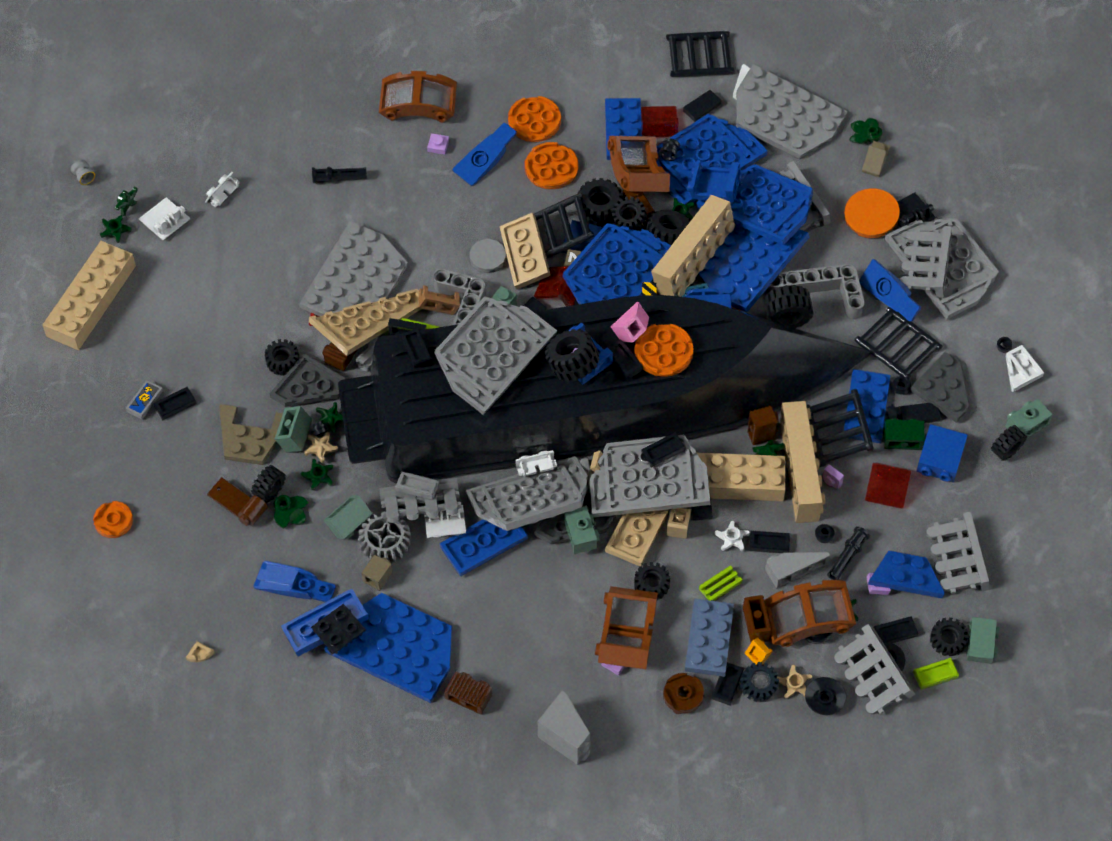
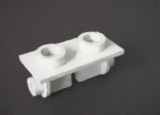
[205,172,240,207]
[515,450,557,477]

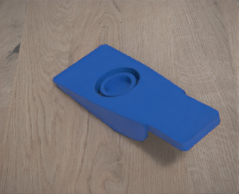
[452,123,517,186]
[859,259,921,321]
[253,561,336,602]

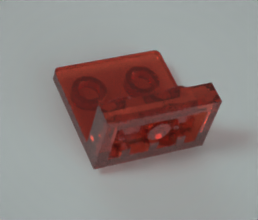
[641,106,679,137]
[534,266,575,306]
[865,462,911,509]

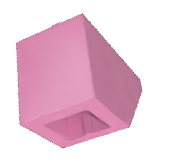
[611,302,649,342]

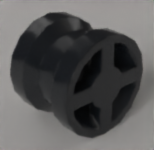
[659,138,681,161]

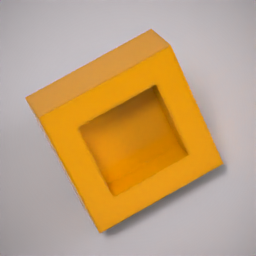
[745,638,773,665]

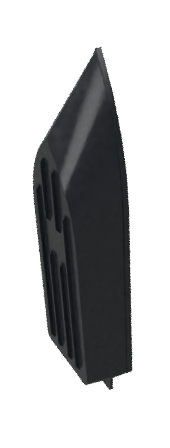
[338,295,871,484]

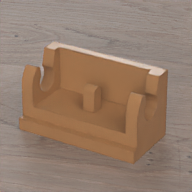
[419,285,460,315]

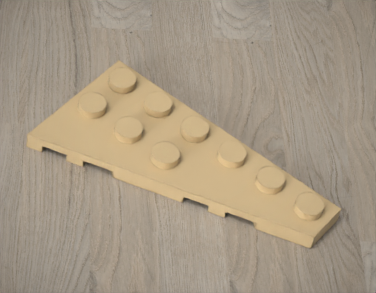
[309,289,421,356]

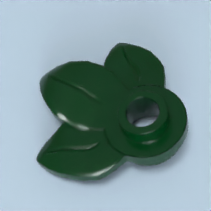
[849,118,883,143]
[274,495,309,529]

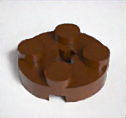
[663,673,704,714]

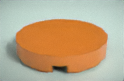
[93,501,133,538]

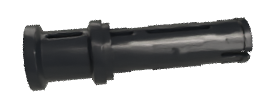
[312,166,367,183]
[827,526,870,580]

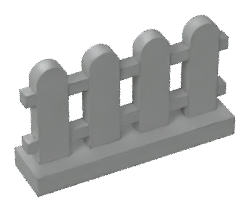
[779,161,831,230]
[900,226,952,298]
[379,478,462,523]
[927,511,990,594]
[835,624,916,714]

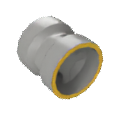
[71,160,95,185]

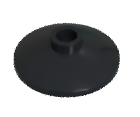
[805,677,846,716]

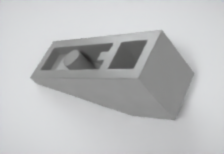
[765,552,830,588]

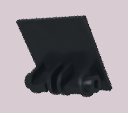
[897,192,936,227]
[311,604,366,655]

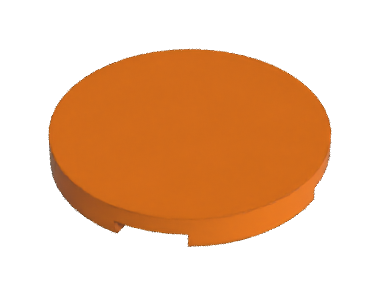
[508,96,561,142]
[525,142,578,189]
[844,188,900,238]
[635,324,693,377]

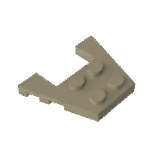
[219,404,283,465]

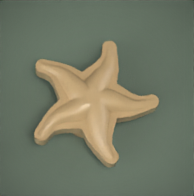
[304,432,338,463]
[777,665,812,699]

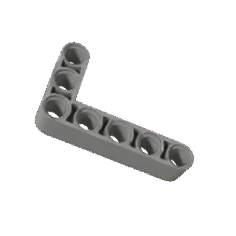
[766,264,864,319]
[433,269,486,325]

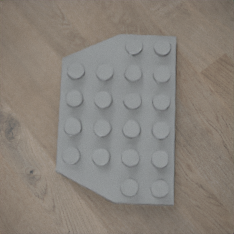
[736,64,847,159]
[885,218,999,320]
[299,221,408,316]
[435,296,557,415]
[590,435,711,517]
[466,456,589,531]

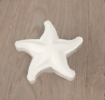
[715,521,750,551]

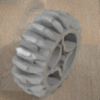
[358,513,412,562]

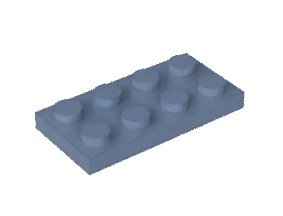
[685,598,734,677]

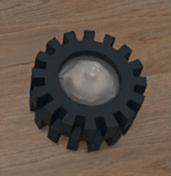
[740,662,779,702]

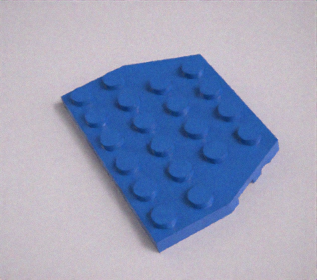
[657,114,768,205]
[696,164,813,245]
[563,223,671,304]
[697,225,810,312]
[324,593,452,703]

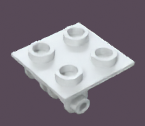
[139,198,190,240]
[424,505,466,538]

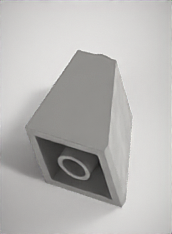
[537,691,591,765]

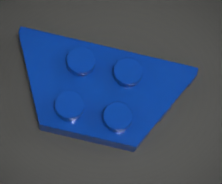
[868,551,944,598]

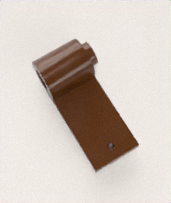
[207,477,268,526]

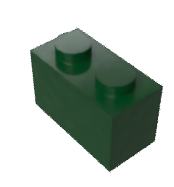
[883,418,925,450]

